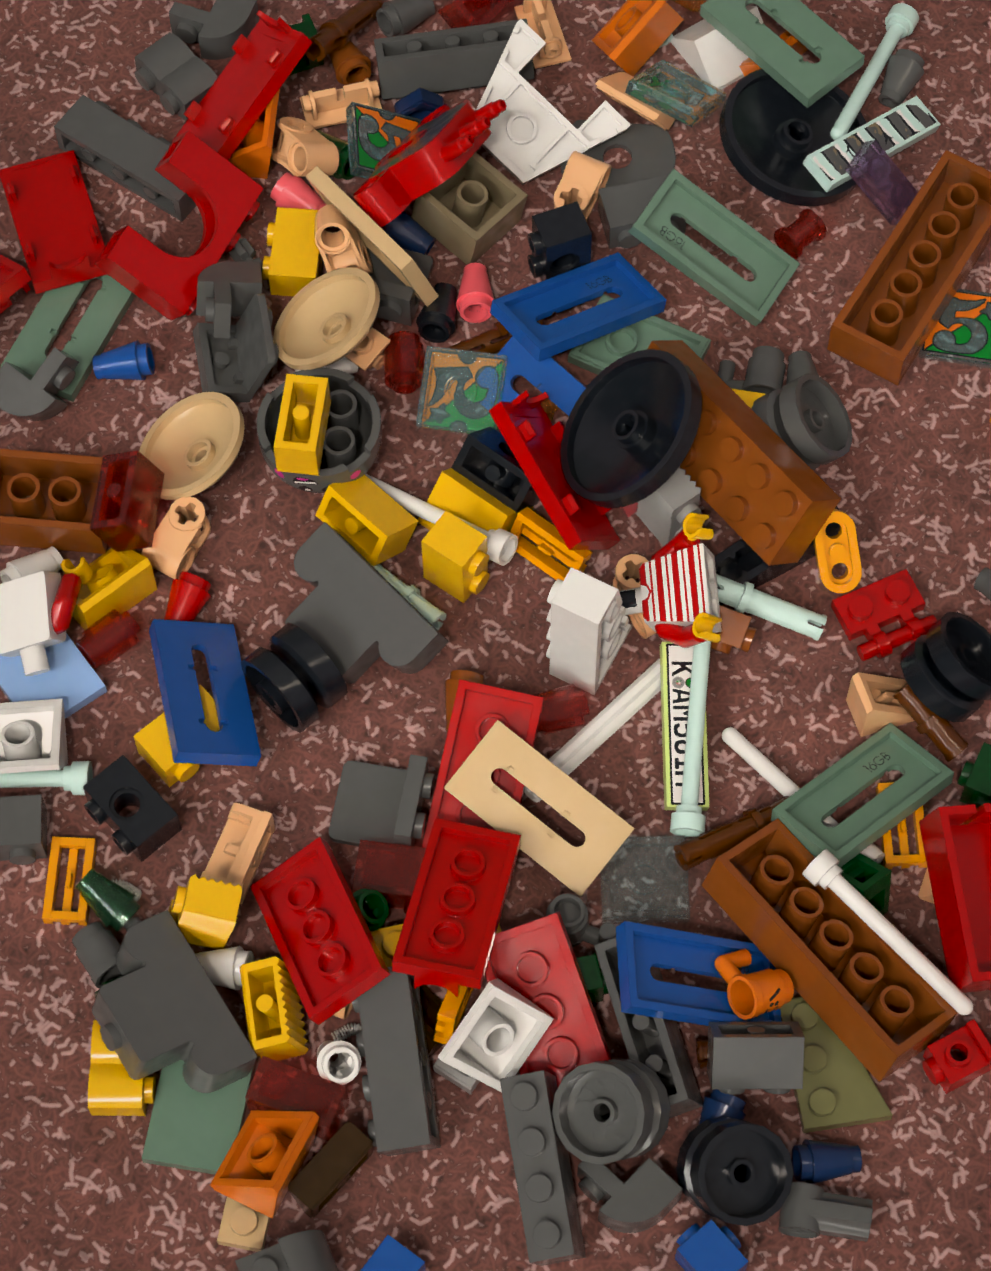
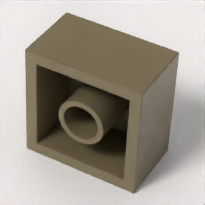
[411,152,528,265]

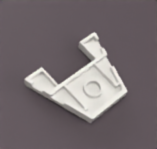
[476,19,631,185]

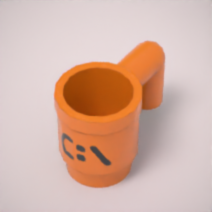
[714,949,794,1020]

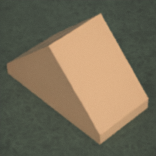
[846,672,914,737]

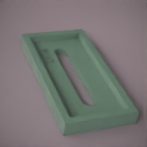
[700,0,865,108]
[628,168,800,326]
[0,274,136,402]
[771,723,954,868]

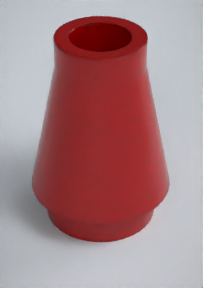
[164,571,211,622]

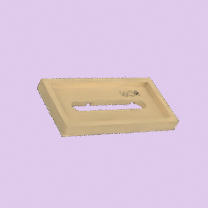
[305,166,439,307]
[444,720,635,897]

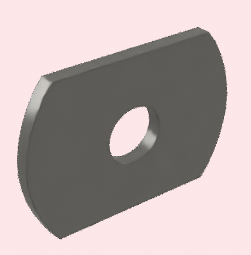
[560,120,676,188]

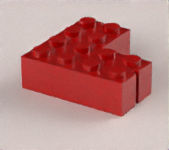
[919,803,991,993]

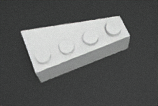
[546,567,632,695]

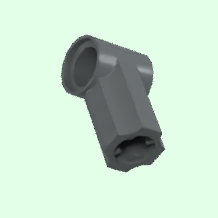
[778,1182,873,1242]

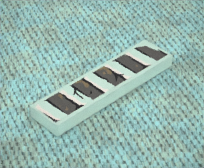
[803,96,941,193]

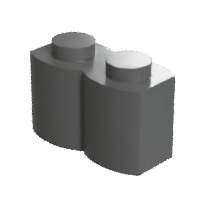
[135,32,218,121]

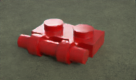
[831,569,937,661]

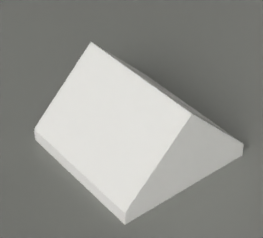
[670,5,763,94]
[0,699,68,774]
[438,978,554,1092]

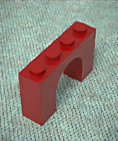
[94,130,264,321]

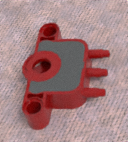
[353,99,507,227]

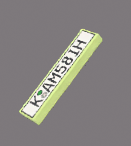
[660,642,709,811]

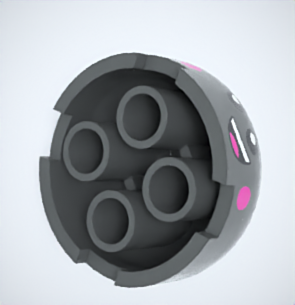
[257,368,382,493]

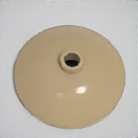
[273,268,380,370]
[137,392,245,500]

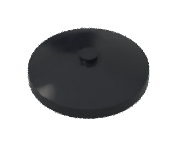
[719,69,866,206]
[561,349,702,508]

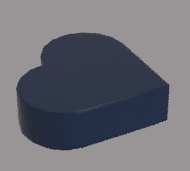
[394,88,445,122]

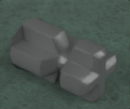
[228,238,263,275]

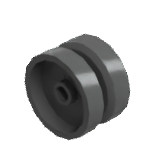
[752,373,852,470]
[552,1058,670,1165]

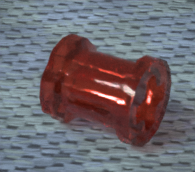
[774,208,827,260]

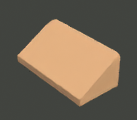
[595,72,681,131]

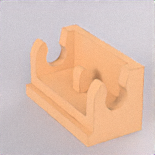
[200,803,275,904]

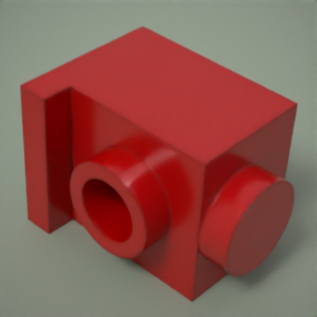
[922,1019,991,1094]

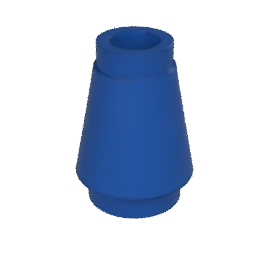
[92,340,155,380]

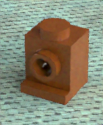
[711,605,757,655]

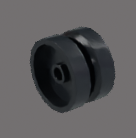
[900,612,991,722]
[240,622,348,733]
[676,1116,794,1226]

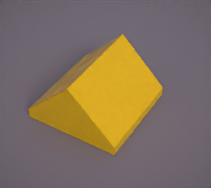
[418,468,533,561]
[73,543,157,637]

